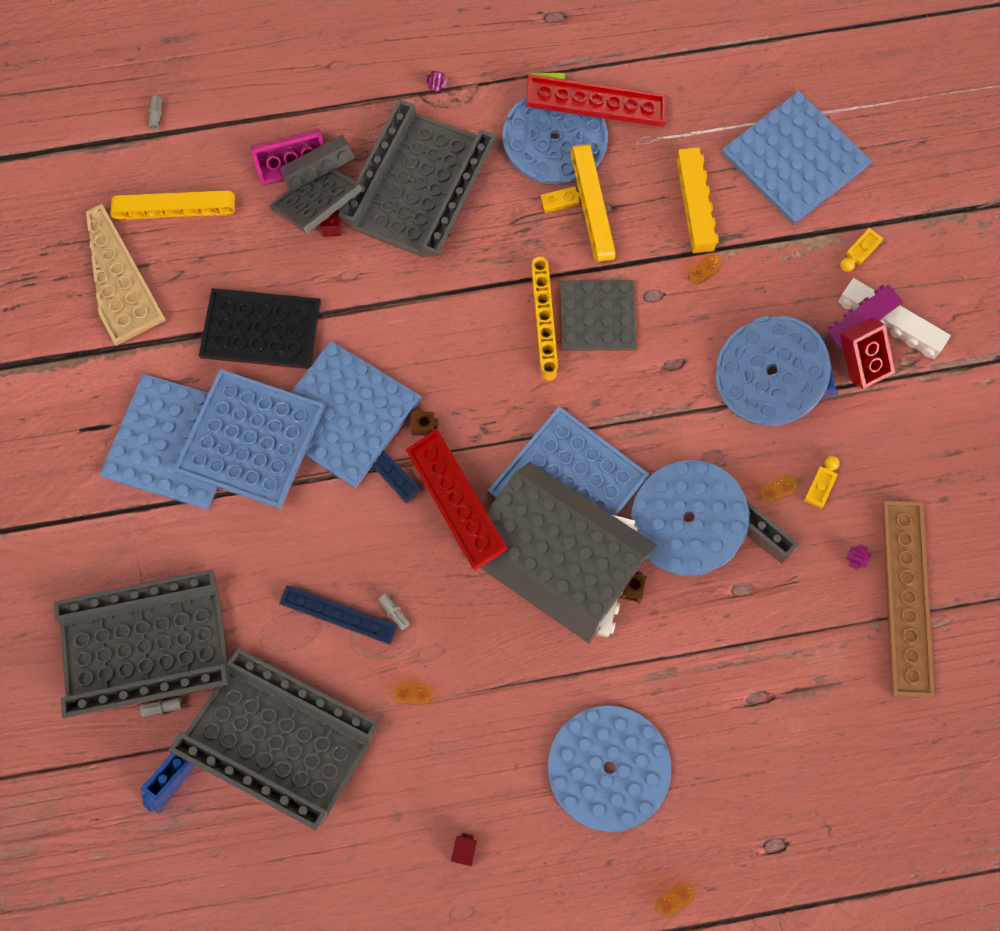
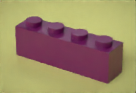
[827,284,903,350]

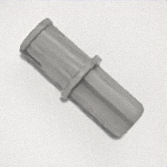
[148,95,162,130]
[378,593,410,630]
[140,697,182,717]

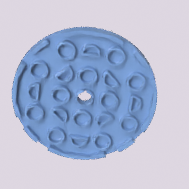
[503,97,608,185]
[716,315,831,426]
[631,460,749,576]
[548,706,671,832]

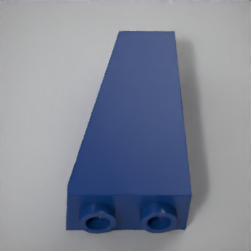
[140,753,195,814]

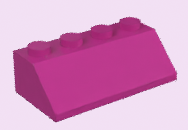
[251,128,324,185]

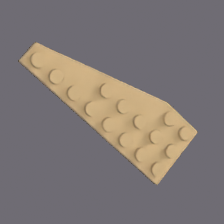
[86,204,166,346]

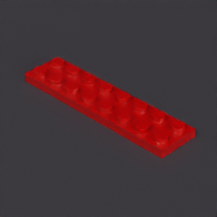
[526,74,666,127]
[405,429,508,571]

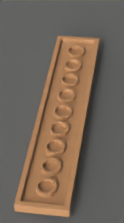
[882,501,935,698]

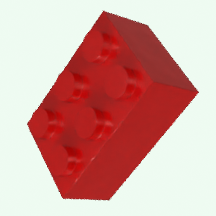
[840,318,895,389]

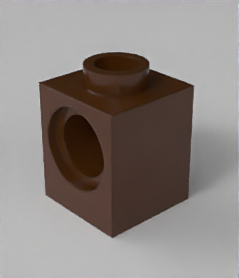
[410,411,438,436]
[621,571,647,603]

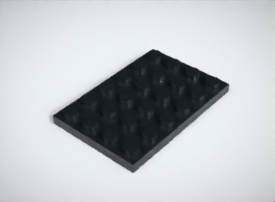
[199,288,321,369]

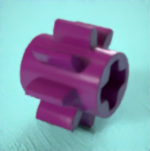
[425,70,447,91]
[846,544,871,570]

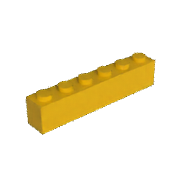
[676,148,719,253]

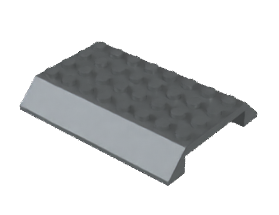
[338,99,496,257]
[462,462,658,644]
[54,569,229,719]
[169,648,379,831]

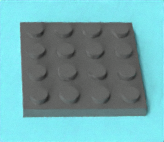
[269,169,363,234]
[560,280,636,351]

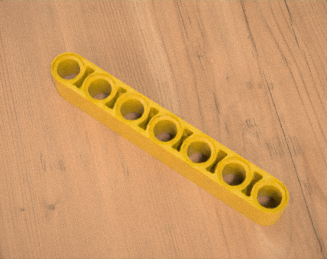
[570,144,615,262]
[110,191,235,219]
[531,257,558,381]

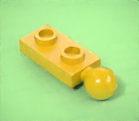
[540,187,580,214]
[840,228,884,272]
[804,456,840,509]

